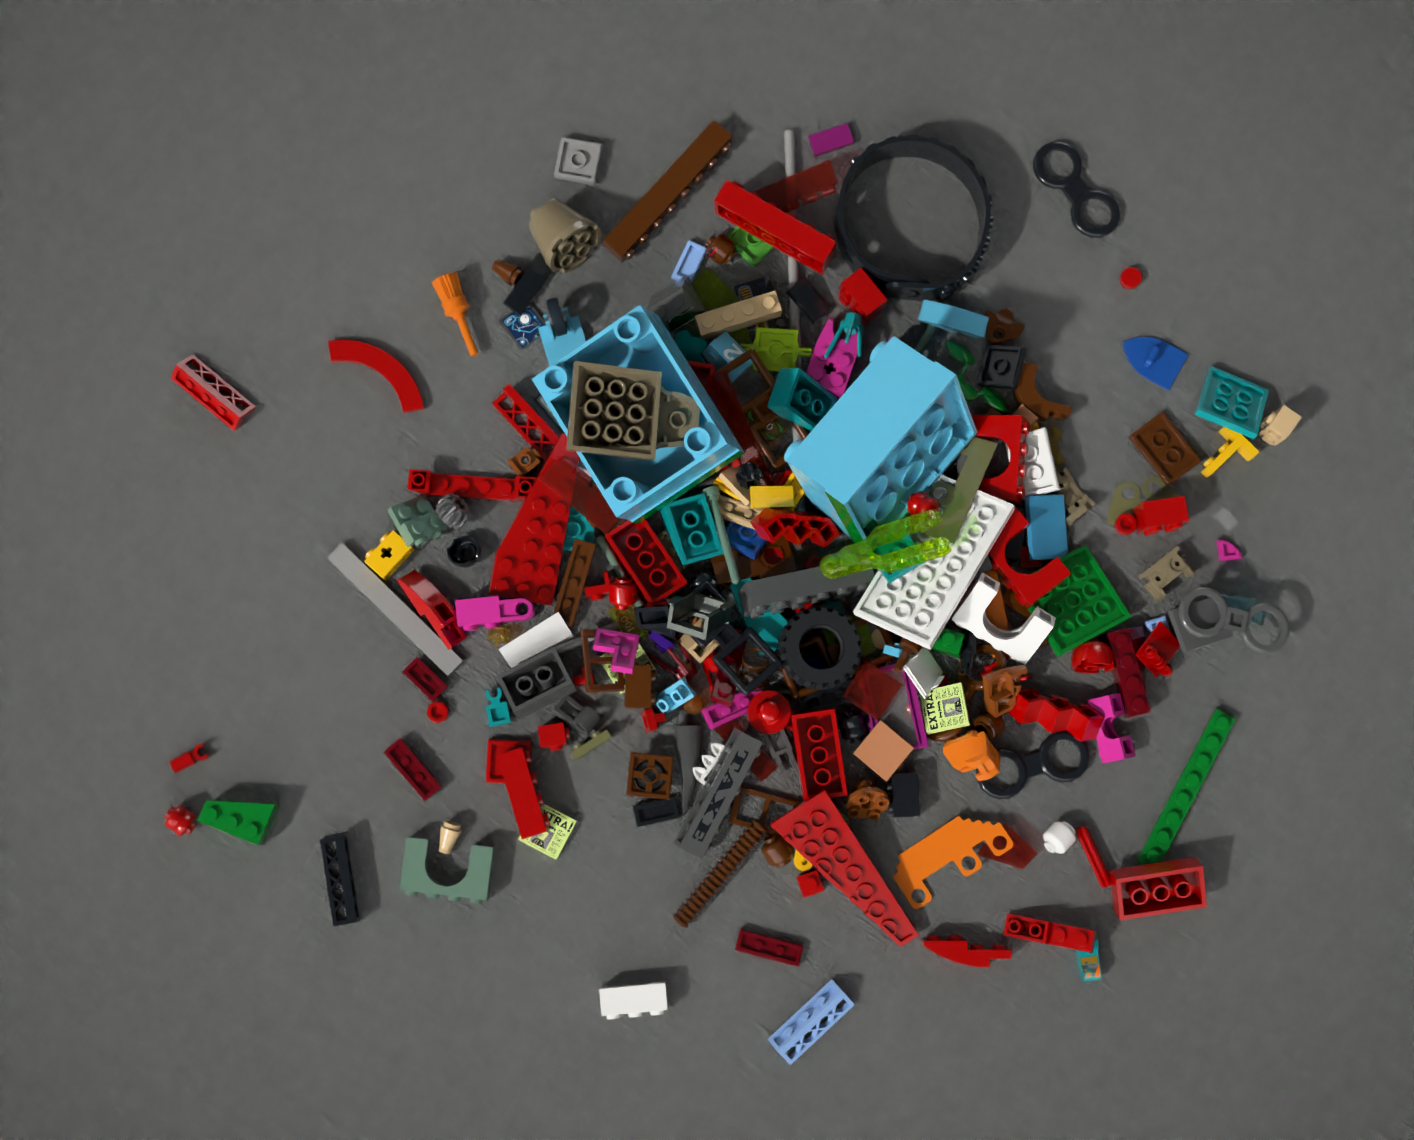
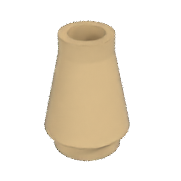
[438,820,462,854]

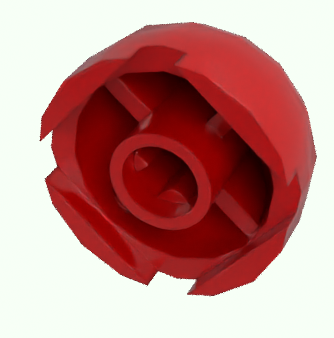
[1071,638,1115,674]

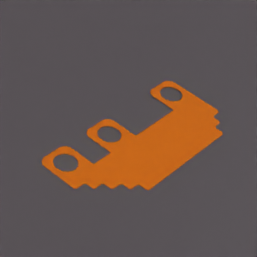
[893,816,1013,909]

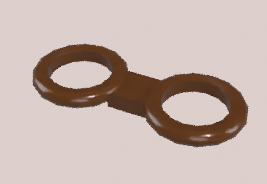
[921,643,1007,742]

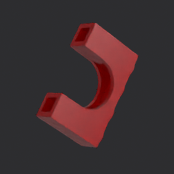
[972,415,1030,504]
[988,507,1071,609]

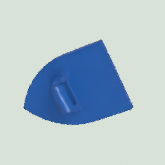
[1123,337,1188,391]

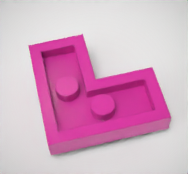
[593,628,640,674]

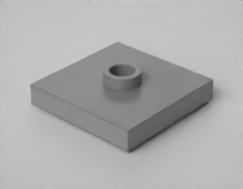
[554,137,603,186]

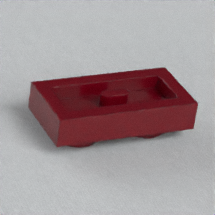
[402,657,448,702]

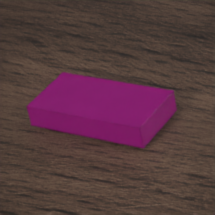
[808,123,854,157]

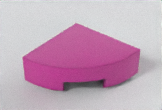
[1216,540,1242,562]

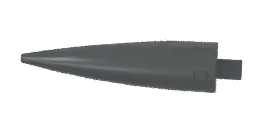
[674,715,701,813]

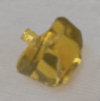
[487,628,510,647]

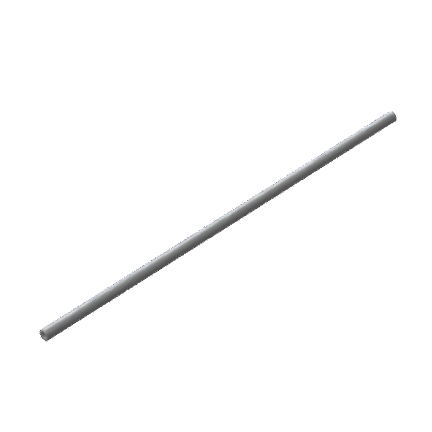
[784,130,807,540]

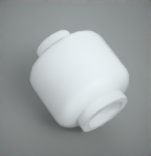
[1043,821,1076,854]

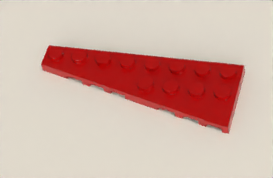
[770,789,919,947]

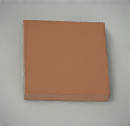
[853,720,915,782]

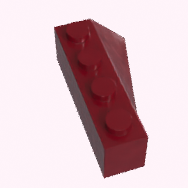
[1102,626,1151,719]

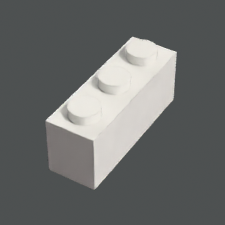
[599,981,668,1019]

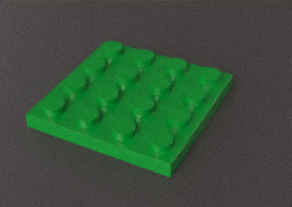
[1028,545,1131,657]

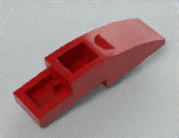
[397,569,467,650]
[1004,914,1096,953]
[921,935,1012,968]

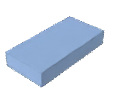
[671,240,707,282]

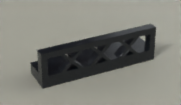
[320,835,360,926]

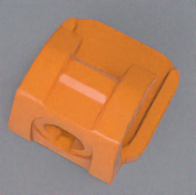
[942,730,1000,781]

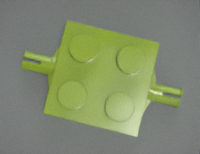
[740,327,812,372]

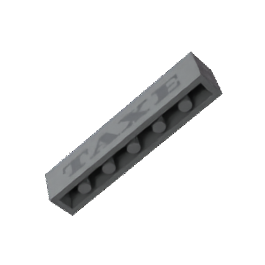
[674,727,763,859]

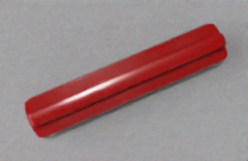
[1075,826,1111,888]

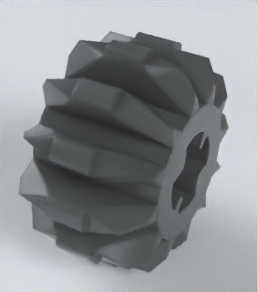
[435,493,473,530]

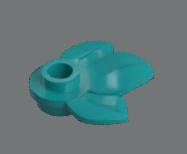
[675,329,707,363]

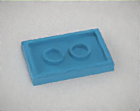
[1025,495,1068,561]

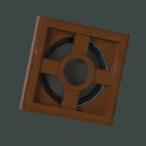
[626,752,674,800]

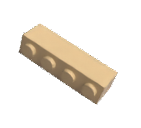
[695,291,782,340]

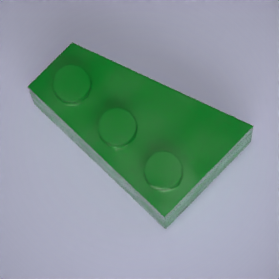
[197,800,280,845]

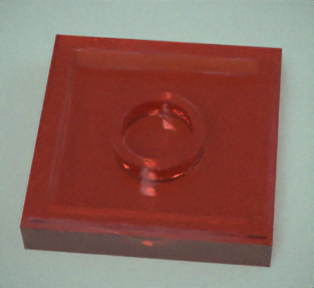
[842,660,903,721]

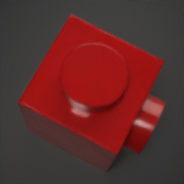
[538,723,571,751]

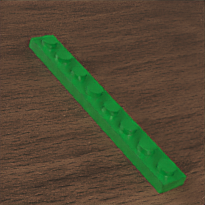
[1136,709,1236,865]

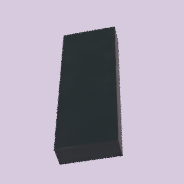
[503,252,552,316]

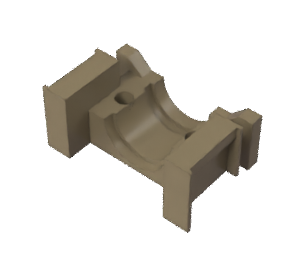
[1042,468,1095,527]
[1137,546,1199,603]

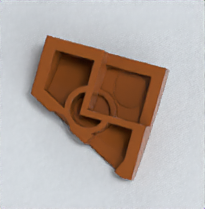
[983,665,1027,718]

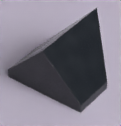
[634,599,676,640]

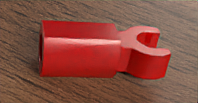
[169,744,210,773]

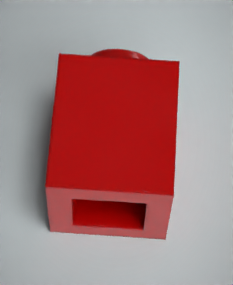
[796,869,825,898]

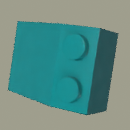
[767,368,837,431]
[660,493,724,566]

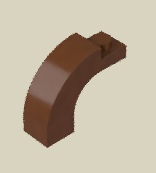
[1012,362,1072,422]

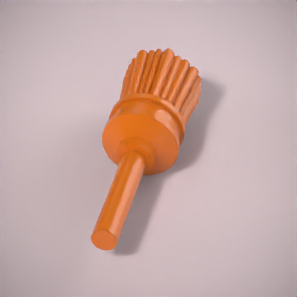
[431,272,479,357]

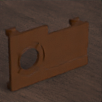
[711,535,796,590]

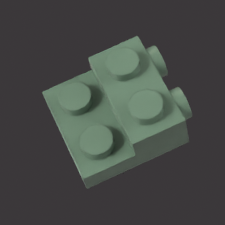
[387,495,449,548]

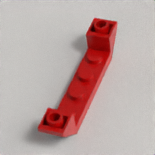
[407,469,537,502]

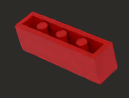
[497,747,551,839]

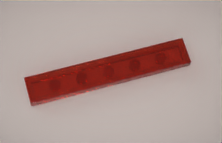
[705,370,774,486]

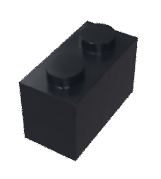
[886,772,920,818]

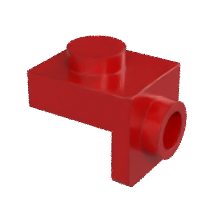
[584,571,614,601]

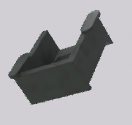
[667,592,735,640]

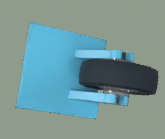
[538,298,586,366]

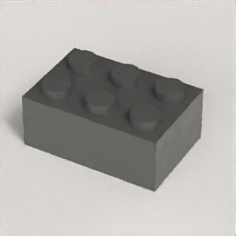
[496,647,577,720]

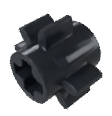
[735,462,763,489]

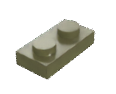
[571,729,612,761]

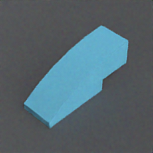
[918,300,989,339]

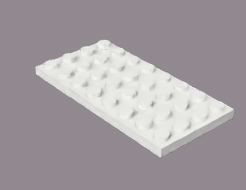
[853,475,1015,650]

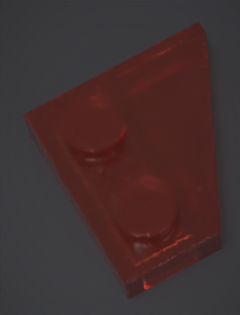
[977,823,1038,869]

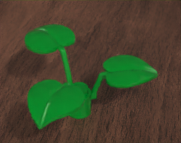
[945,340,1011,415]

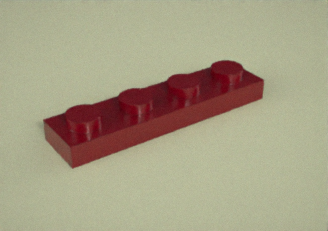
[710,626,747,707]

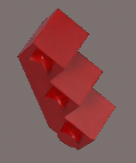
[750,508,840,548]
[1007,688,1104,742]

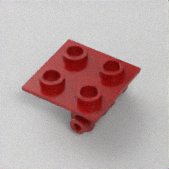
[1135,621,1180,678]

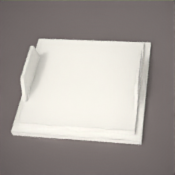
[903,646,944,699]

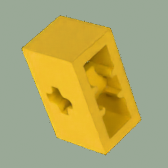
[364,530,414,581]

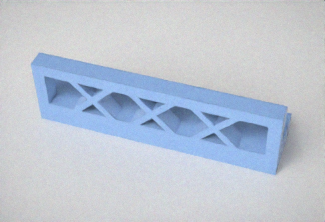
[767,979,855,1065]

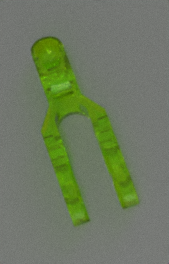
[819,510,951,579]

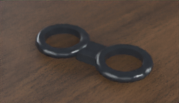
[1033,141,1120,238]
[976,731,1089,799]

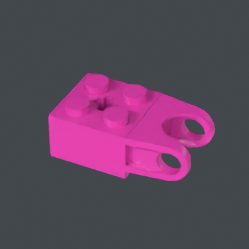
[806,317,857,399]
[455,596,535,631]

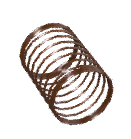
[741,647,769,692]

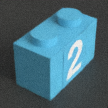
[702,331,753,384]

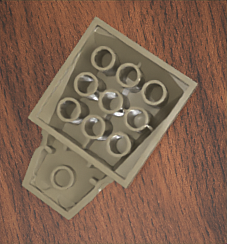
[566,361,700,461]

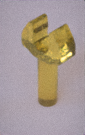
[1049,426,1065,466]

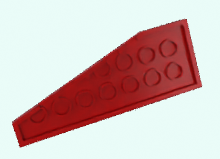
[488,433,580,606]

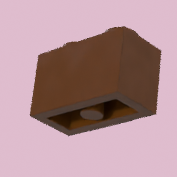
[625,665,656,709]

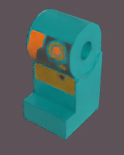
[1075,939,1101,982]

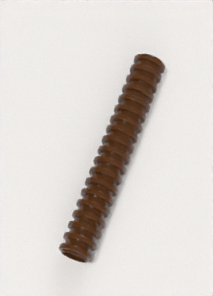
[672,819,768,928]

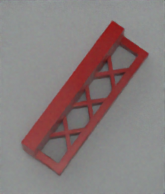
[171,354,256,431]
[492,384,559,462]

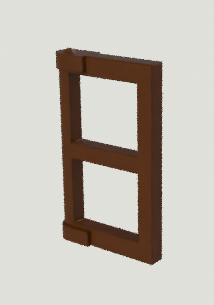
[580,629,625,693]
[728,786,801,836]

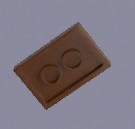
[1128,411,1202,487]

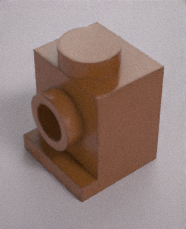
[507,446,541,477]

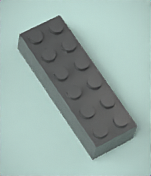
[738,556,875,619]

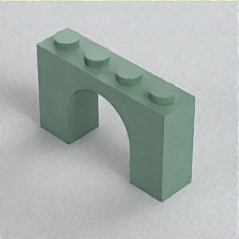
[399,837,495,904]

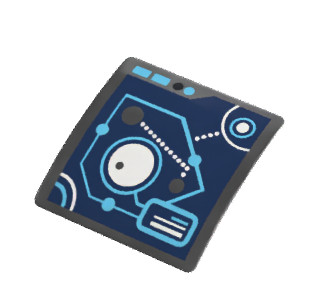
[499,303,546,350]

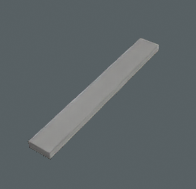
[327,543,463,676]

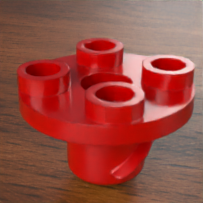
[747,691,791,734]

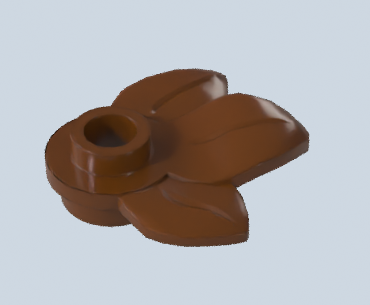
[984,307,1025,345]

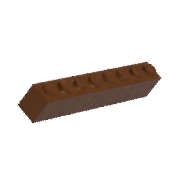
[603,120,733,263]

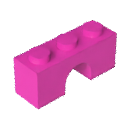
[1087,693,1136,764]

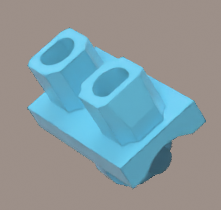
[656,677,697,713]

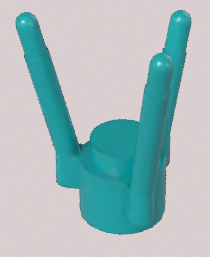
[824,312,864,358]

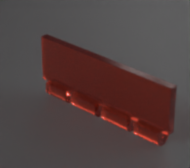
[754,159,838,213]
[539,456,619,534]

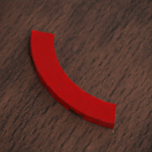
[328,340,425,413]

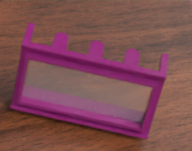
[858,665,932,750]

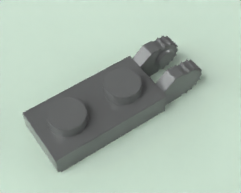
[762,729,798,774]

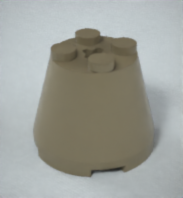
[529,198,601,274]

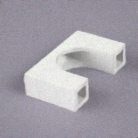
[951,572,1056,665]

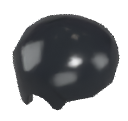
[446,536,481,568]

